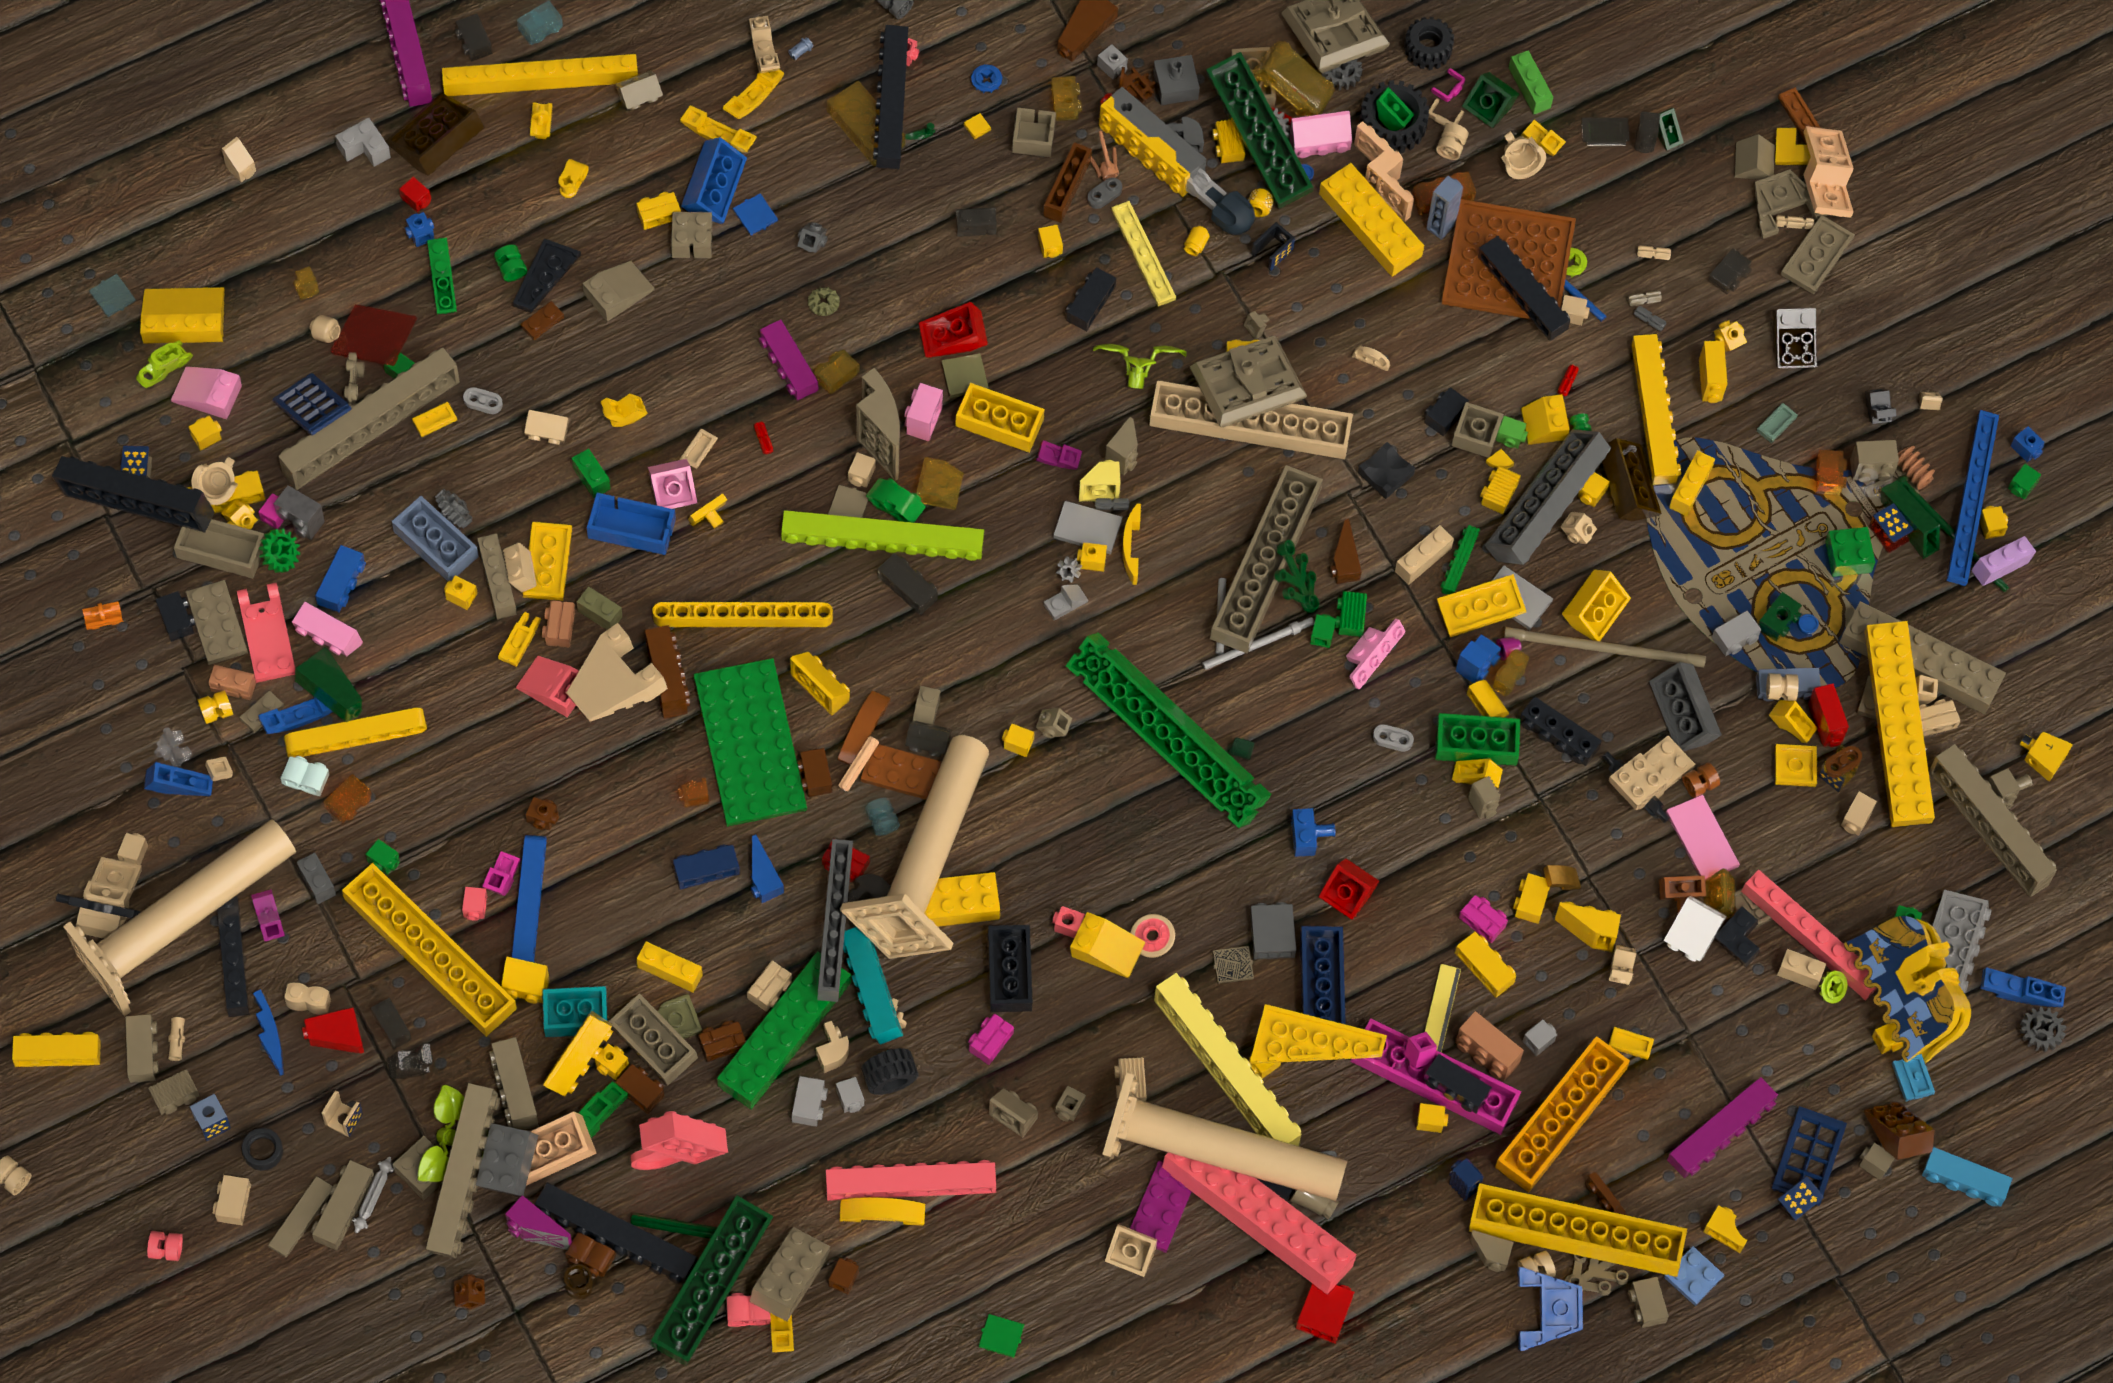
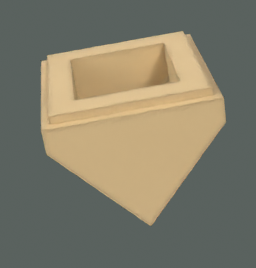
[1919,392,1942,410]

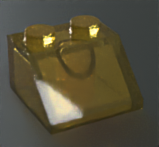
[917,457,964,510]

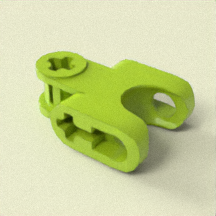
[136,340,193,388]

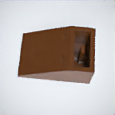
[1864,1102,1935,1160]

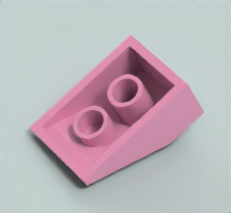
[171,367,242,419]

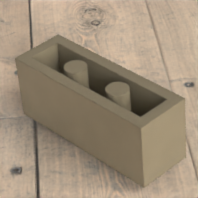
[126,1014,159,1083]

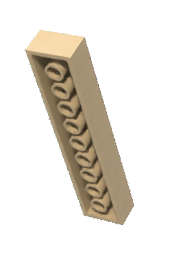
[1150,381,1353,459]

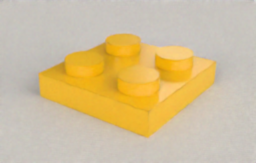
[1775,744,1817,787]

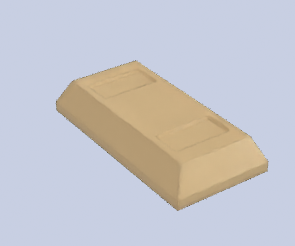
[680,429,718,469]

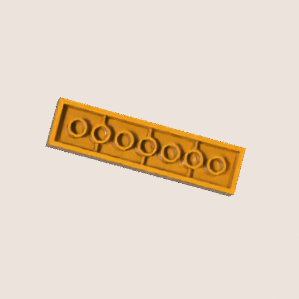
[1495,1036,1630,1193]

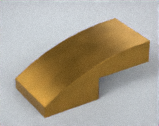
[1543,865,1581,890]

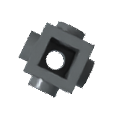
[798,222,828,253]

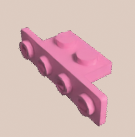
[1346,619,1405,689]

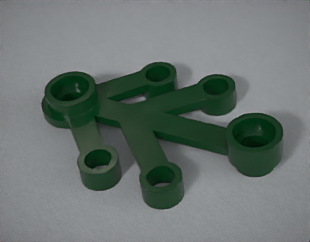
[1274,540,1319,613]

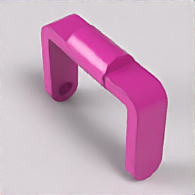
[1431,68,1465,102]

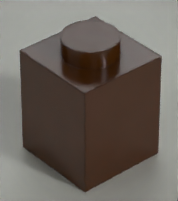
[829,1258,859,1294]

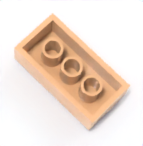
[526,1112,596,1186]

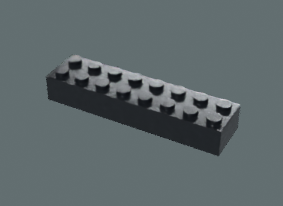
[52,456,215,532]

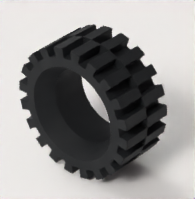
[1359,80,1429,153]

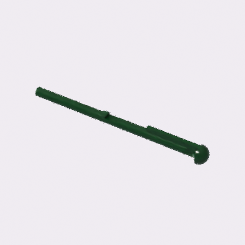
[1897,476,2010,593]

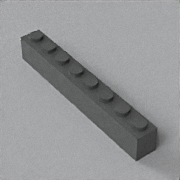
[817,839,853,1002]

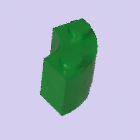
[866,478,926,523]

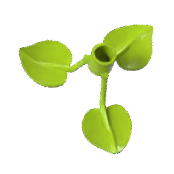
[1093,344,1187,389]
[417,1085,489,1182]

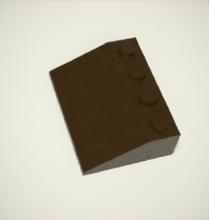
[386,93,485,176]

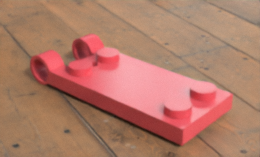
[237,582,295,683]

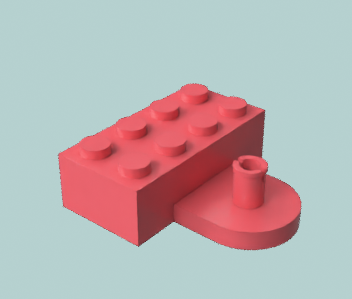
[630,1111,728,1170]

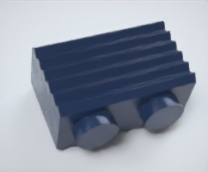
[1449,1158,1484,1201]

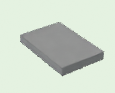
[1053,501,1122,554]
[1492,566,1553,630]

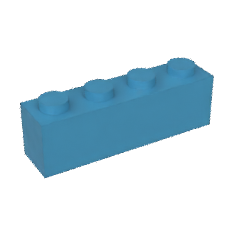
[1922,1147,2013,1207]

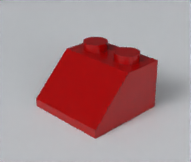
[1319,858,1379,920]

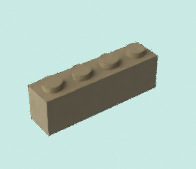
[477,534,517,619]
[311,1160,374,1250]

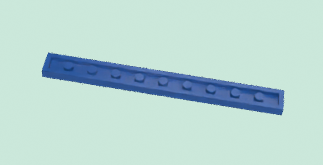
[1946,410,1999,586]

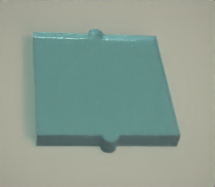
[89,274,136,317]

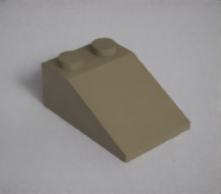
[583,261,655,322]

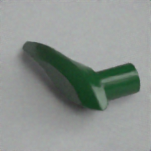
[902,123,936,140]

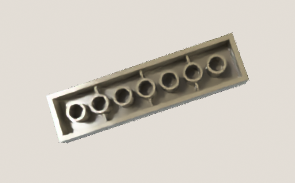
[1839,601,2006,714]
[1929,744,2057,897]
[426,1083,500,1259]

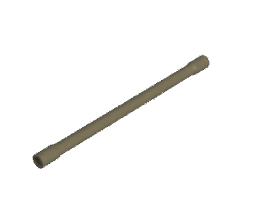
[1504,627,1706,668]

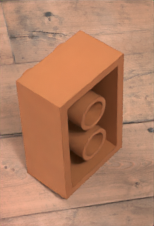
[1455,1011,1524,1082]

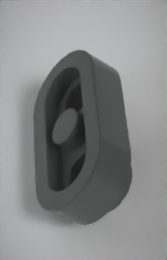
[1087,178,1122,209]

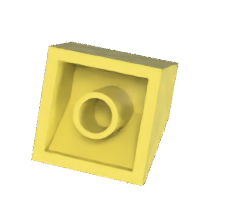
[1079,460,1120,502]

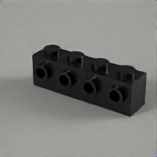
[1520,696,1602,766]

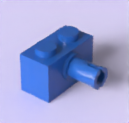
[1291,808,1335,857]

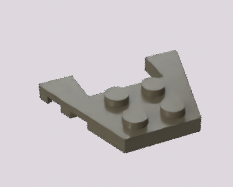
[1754,170,1828,239]

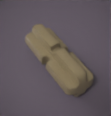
[1628,290,1662,306]

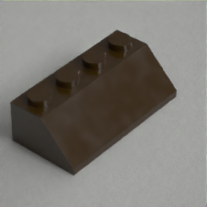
[1601,438,1662,522]

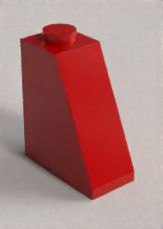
[302,1007,364,1054]

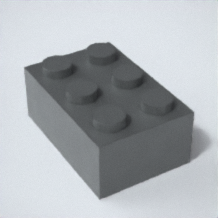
[476,1123,539,1197]

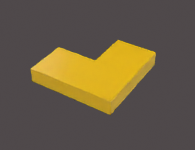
[1775,128,1811,165]

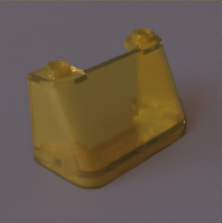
[1252,41,1335,117]

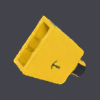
[2020,732,2073,782]

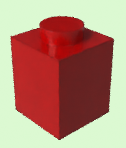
[399,177,431,212]

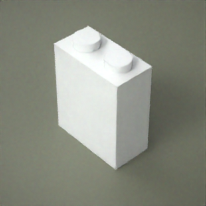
[1664,896,1726,962]

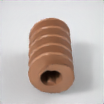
[1898,445,1935,490]

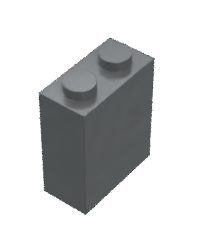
[1250,902,1296,960]

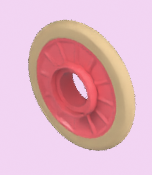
[1130,914,1175,958]

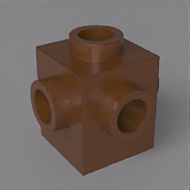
[526,797,559,830]
[454,1274,485,1309]

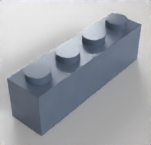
[1426,176,1463,240]

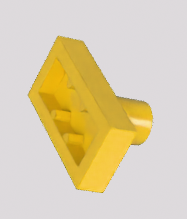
[688,494,727,529]

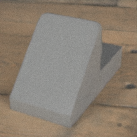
[1044,585,1088,621]

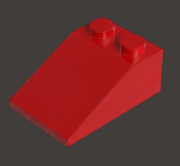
[919,302,988,358]

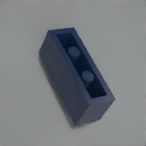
[673,845,740,890]

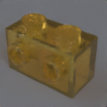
[1051,76,1082,121]

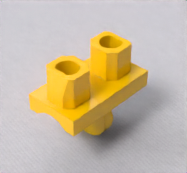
[530,103,553,139]

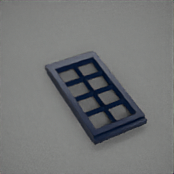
[272,373,352,436]
[1772,1106,1847,1206]

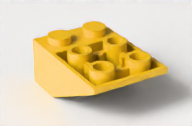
[1555,902,1621,952]

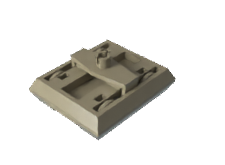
[1282,0,1389,73]
[1190,336,1307,428]

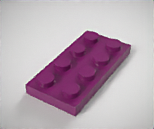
[1130,1161,1192,1252]

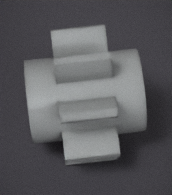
[1056,556,1082,582]

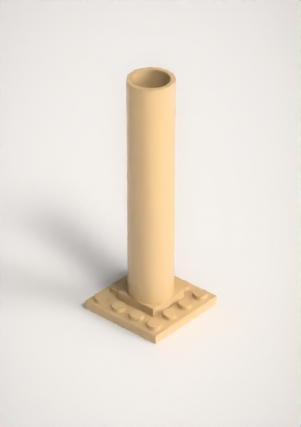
[840,735,989,959]
[63,819,296,1017]
[1103,1072,1348,1201]

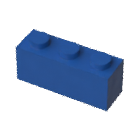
[315,545,366,612]

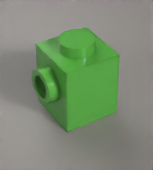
[1496,416,1528,449]

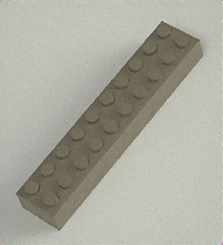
[279,348,460,490]
[1210,465,1323,654]

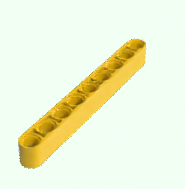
[652,602,833,627]

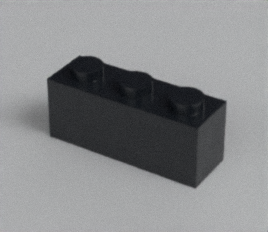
[1065,267,1117,332]
[1424,1054,1492,1114]

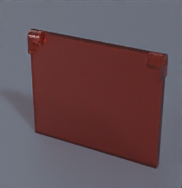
[331,304,417,366]

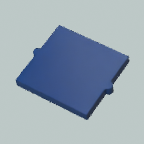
[733,194,778,236]

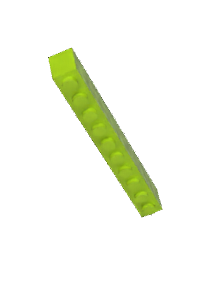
[782,511,984,561]

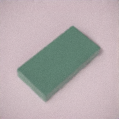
[1757,403,1798,443]

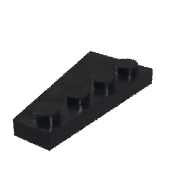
[513,238,581,313]

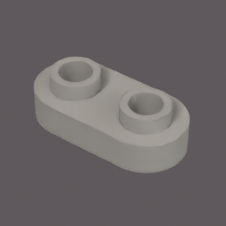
[463,387,503,414]
[1373,725,1414,752]

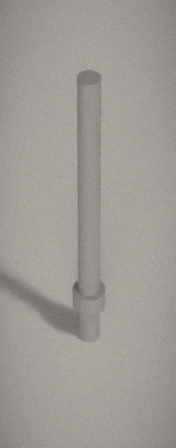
[1202,617,1315,670]

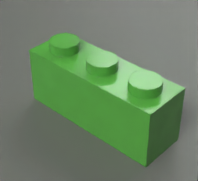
[1509,50,1553,115]

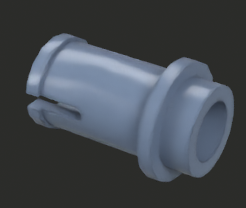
[788,37,813,60]

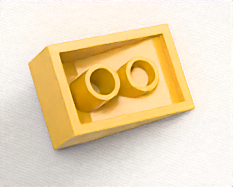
[1070,912,1145,979]

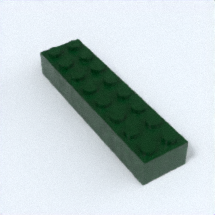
[1206,52,1313,209]
[649,1195,773,1366]

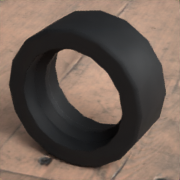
[242,1128,283,1171]

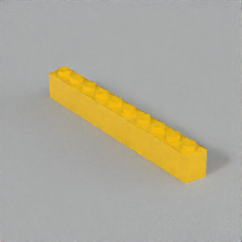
[442,54,638,96]

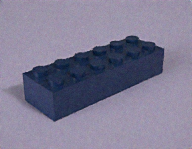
[1300,926,1346,1025]

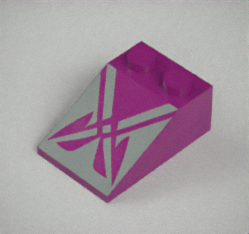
[505,1195,572,1250]

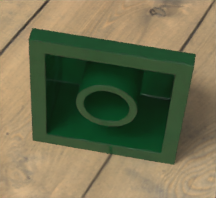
[1462,72,1520,128]

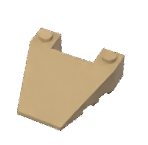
[566,623,668,722]

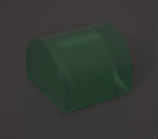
[1230,737,1255,760]

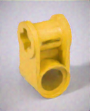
[559,159,589,198]

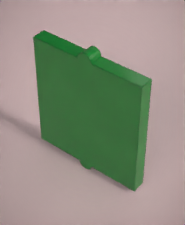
[979,1314,1025,1358]

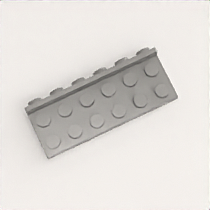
[1932,890,1991,993]

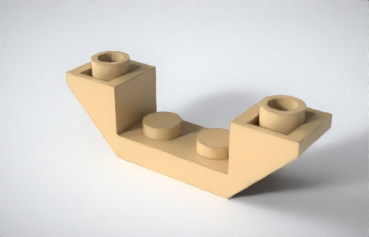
[749,16,780,73]

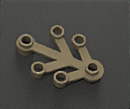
[345,352,365,406]
[1565,1255,1629,1296]

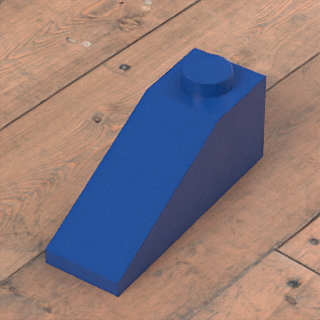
[144,762,213,796]
[751,834,784,903]

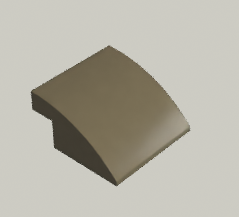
[856,368,900,481]

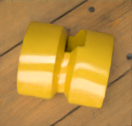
[197,690,233,724]

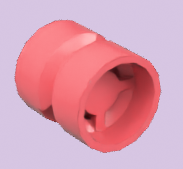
[147,1231,183,1261]

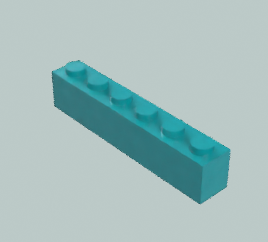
[843,927,904,1045]

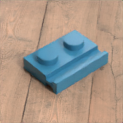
[1892,1054,1935,1102]

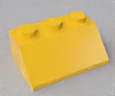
[1562,570,1631,641]
[790,652,850,716]

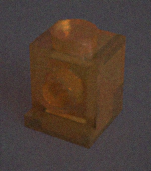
[678,778,709,808]

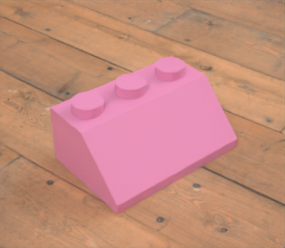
[1289,111,1352,158]
[292,602,363,656]

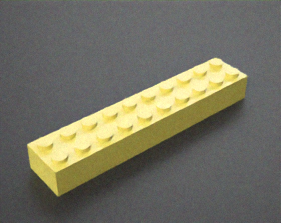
[1154,973,1301,1146]

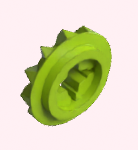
[1566,248,1587,277]
[1819,970,1848,1003]

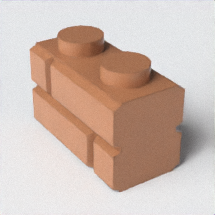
[542,601,575,648]
[209,665,256,700]

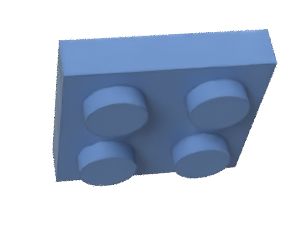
[1664,1247,1724,1306]

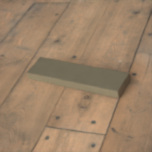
[268,1176,333,1258]

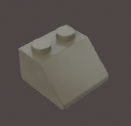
[1105,417,1138,475]
[989,1089,1038,1138]

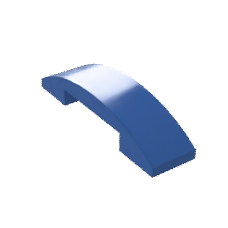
[258,697,333,734]

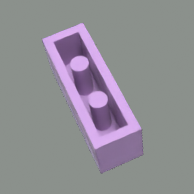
[1971,536,2036,586]

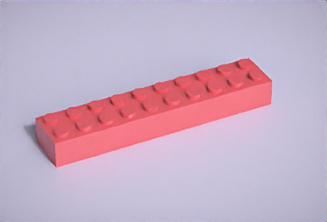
[1162,1153,1357,1294]

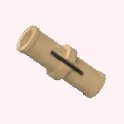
[168,1017,185,1061]

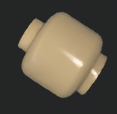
[310,315,341,343]

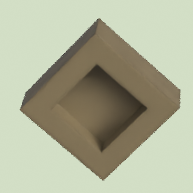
[1244,311,1269,339]

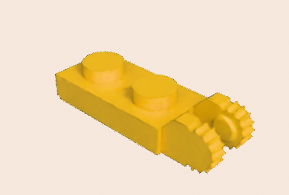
[498,612,541,667]

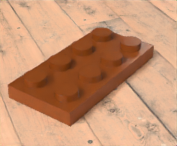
[861,744,942,800]

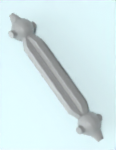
[352,1157,394,1233]

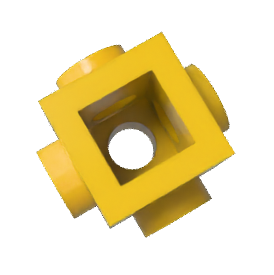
[1714,320,1747,352]
[221,499,258,530]
[595,1044,629,1080]

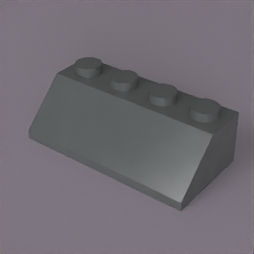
[1649,662,1722,752]

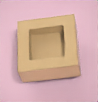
[205,757,233,781]

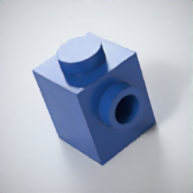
[2011,426,2045,462]

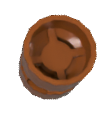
[1682,762,1720,798]

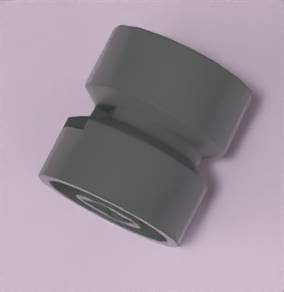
[877,0,914,19]

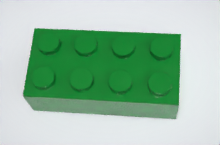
[1435,713,1520,766]

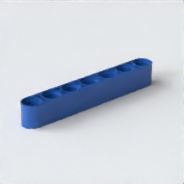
[512,835,546,963]

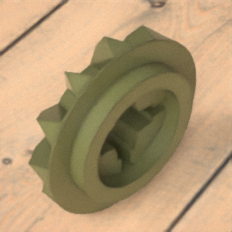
[808,287,840,316]

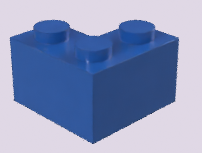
[1456,634,1501,683]

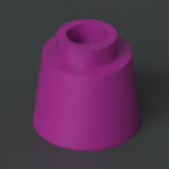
[1496,637,1522,661]

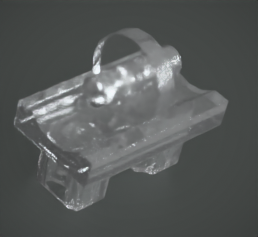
[154,727,192,768]

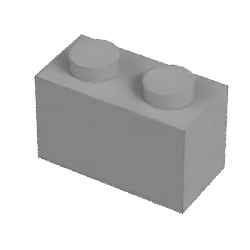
[1712,611,1761,657]
[792,1076,828,1127]

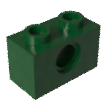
[1758,592,1802,642]

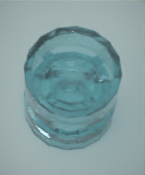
[865,798,900,836]

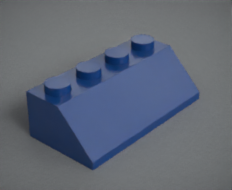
[681,137,747,224]

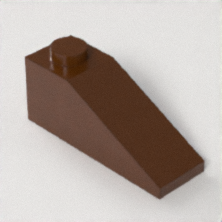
[1330,518,1362,584]

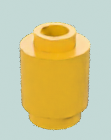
[1184,226,1210,256]

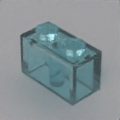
[517,0,563,45]

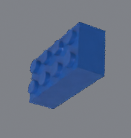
[587,493,676,555]

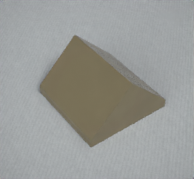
[1734,134,1775,180]

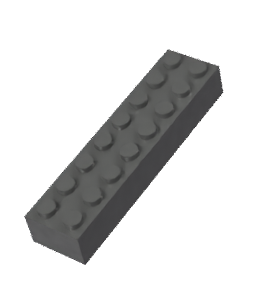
[1485,429,1611,565]

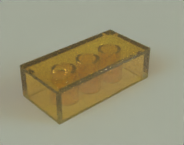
[827,81,905,166]

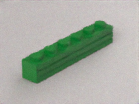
[1441,525,1480,595]

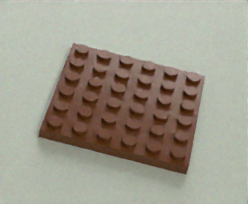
[1442,199,1576,319]

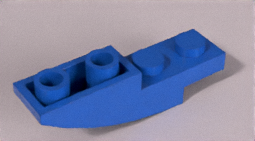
[1980,967,2066,1007]

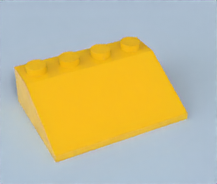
[140,287,224,344]

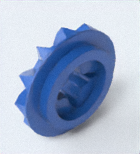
[971,65,1002,93]

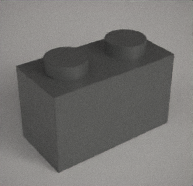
[297,853,336,904]

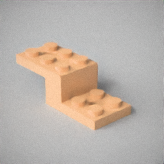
[1354,121,1414,222]
[1803,126,1854,217]

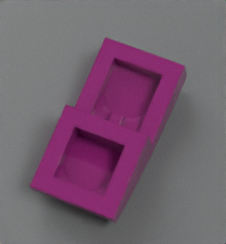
[1036,440,1082,470]

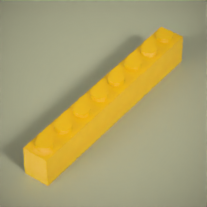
[1631,334,1681,485]

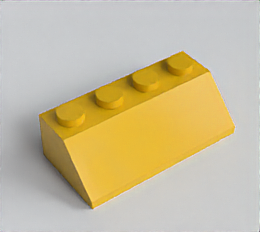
[543,1011,613,1096]

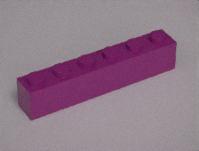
[1667,1077,1778,1178]

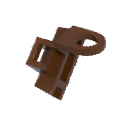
[1119,67,1156,103]

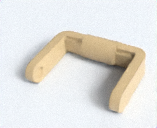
[1429,98,1464,126]

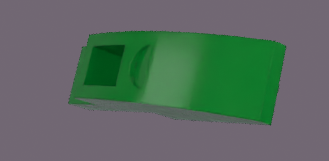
[427,238,457,315]
[579,1081,628,1138]

